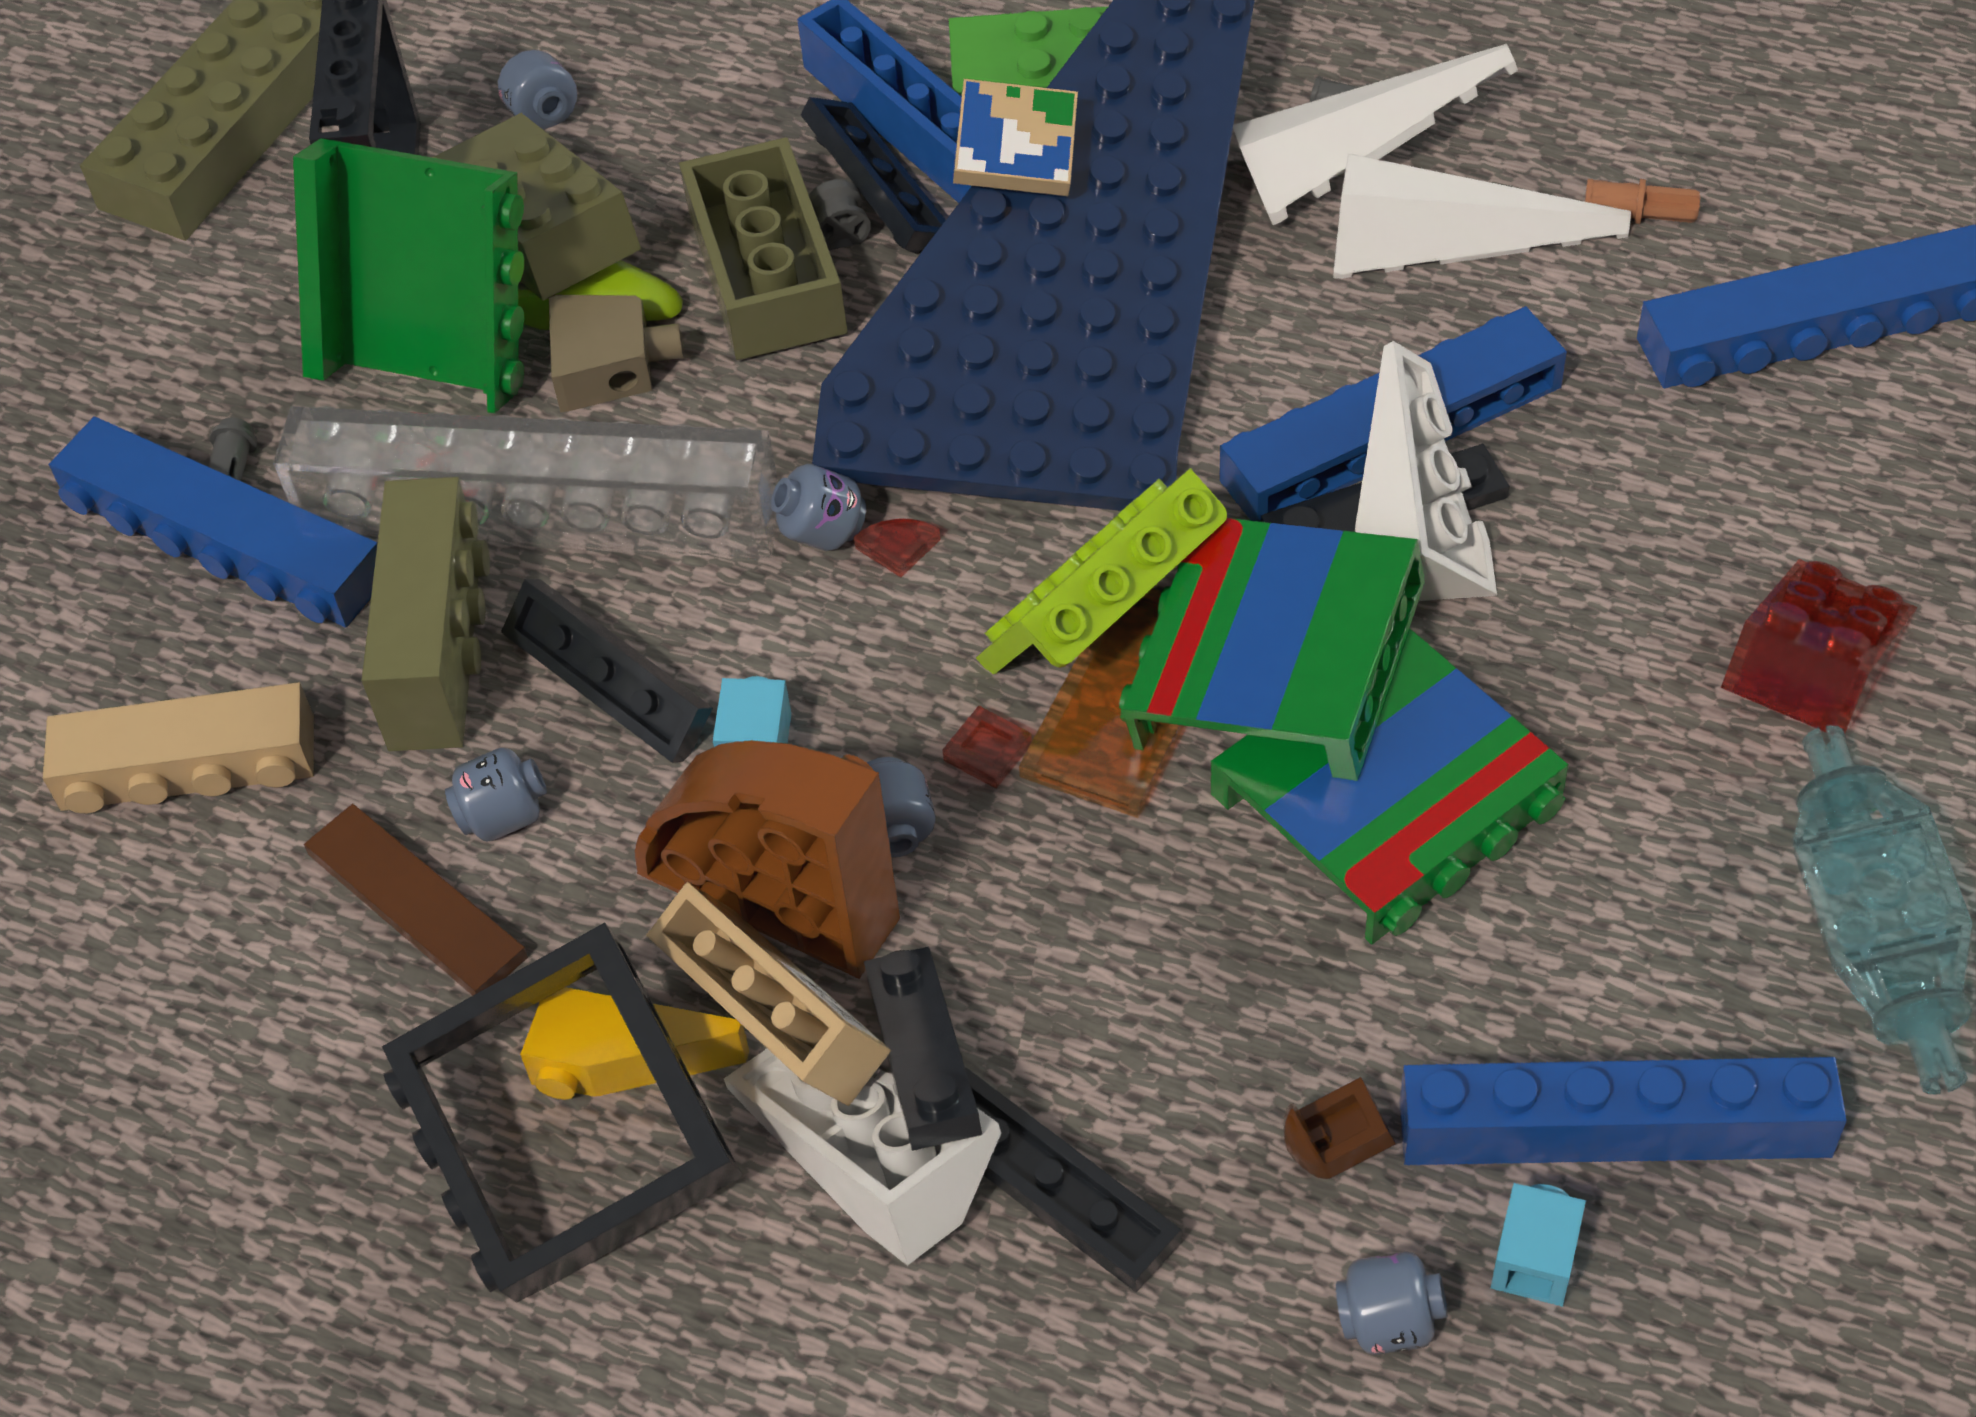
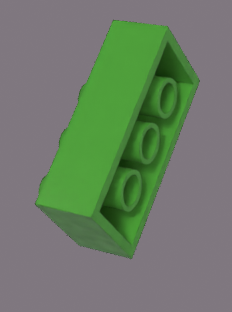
[949,7,1108,97]

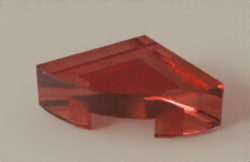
[854,518,941,578]

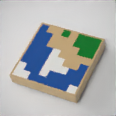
[953,79,1078,196]

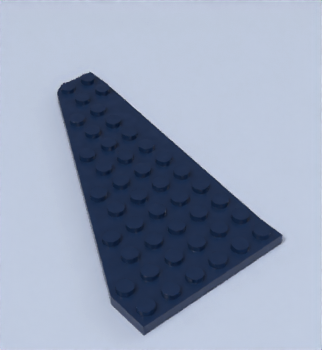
[812,0,1255,511]

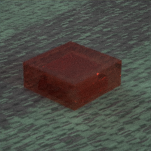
[942,706,1032,789]

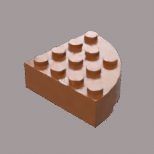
[635,740,900,979]

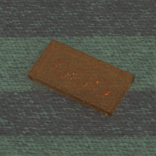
[1019,588,1184,818]

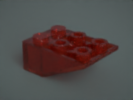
[1721,559,1917,740]

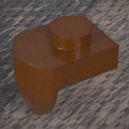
[1284,1077,1396,1179]

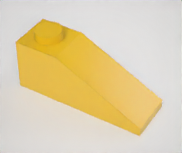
[520,987,749,1100]

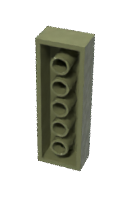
[80,0,322,241]

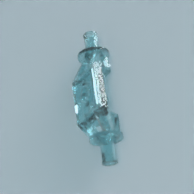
[1793,725,1972,1095]

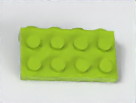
[976,468,1227,675]

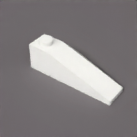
[1355,341,1497,601]
[724,1049,1001,1266]

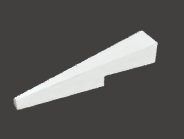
[1233,44,1518,225]
[1333,154,1631,279]

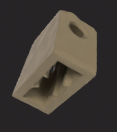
[549,295,684,412]

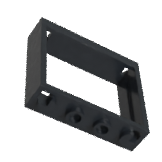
[309,0,421,155]
[382,922,743,1303]

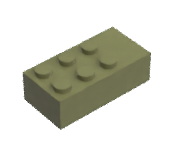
[432,113,641,301]
[679,137,848,361]
[361,477,490,751]

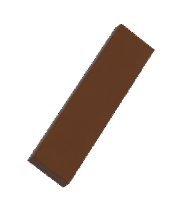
[304,803,528,996]

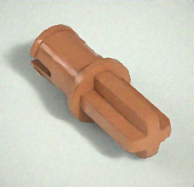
[1585,179,1701,224]

